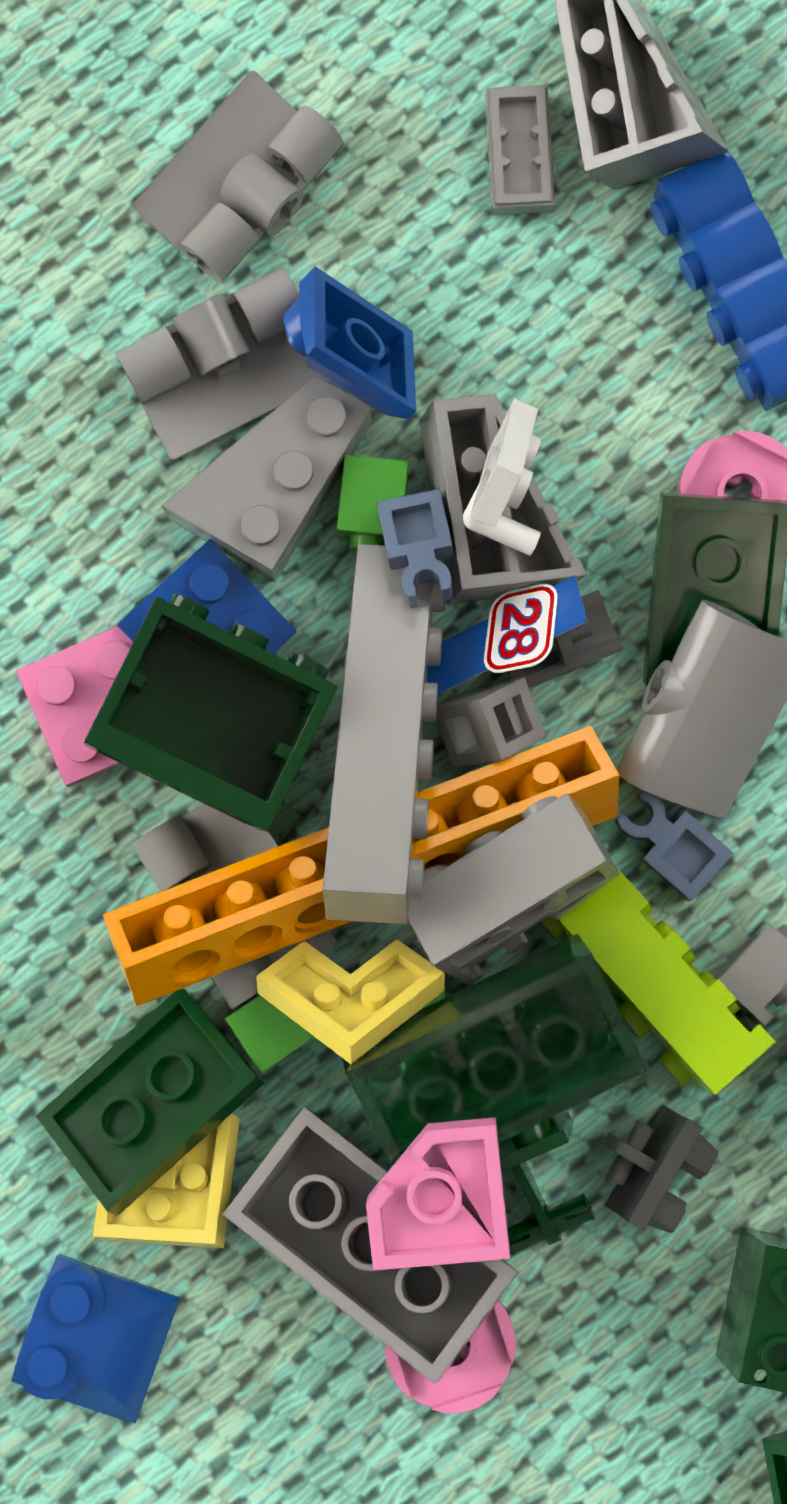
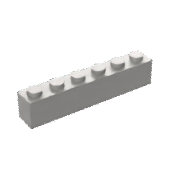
[323,544,446,924]

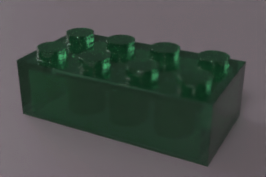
[342,933,647,1166]

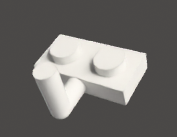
[463,398,541,556]

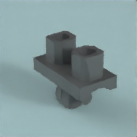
[507,590,623,689]
[602,1105,718,1233]

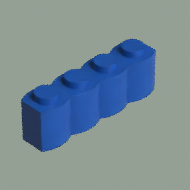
[650,152,787,411]

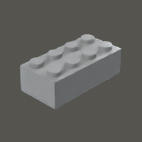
[222,1107,519,1384]

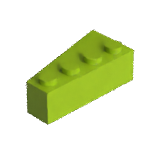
[539,868,776,1095]

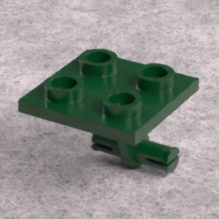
[498,1108,595,1256]

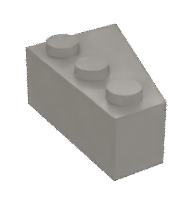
[555,0,729,190]
[162,375,372,582]
[419,394,587,604]
[408,793,620,986]

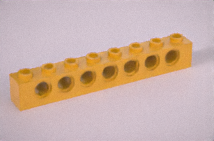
[102,725,619,1006]

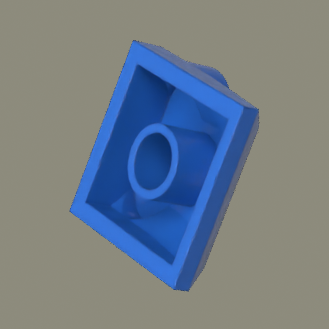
[283,266,416,419]
[11,1254,180,1423]

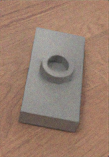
[485,85,555,215]

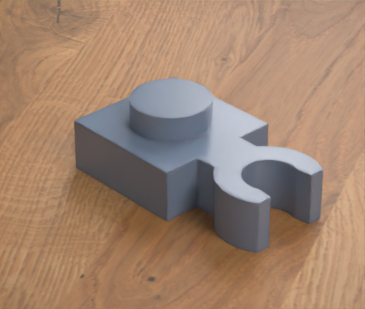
[376,489,454,608]
[615,790,734,902]

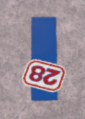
[427,575,587,694]

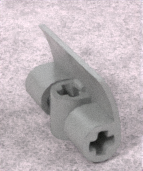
[133,71,344,283]
[115,267,329,460]
[616,599,787,818]
[132,804,336,1010]

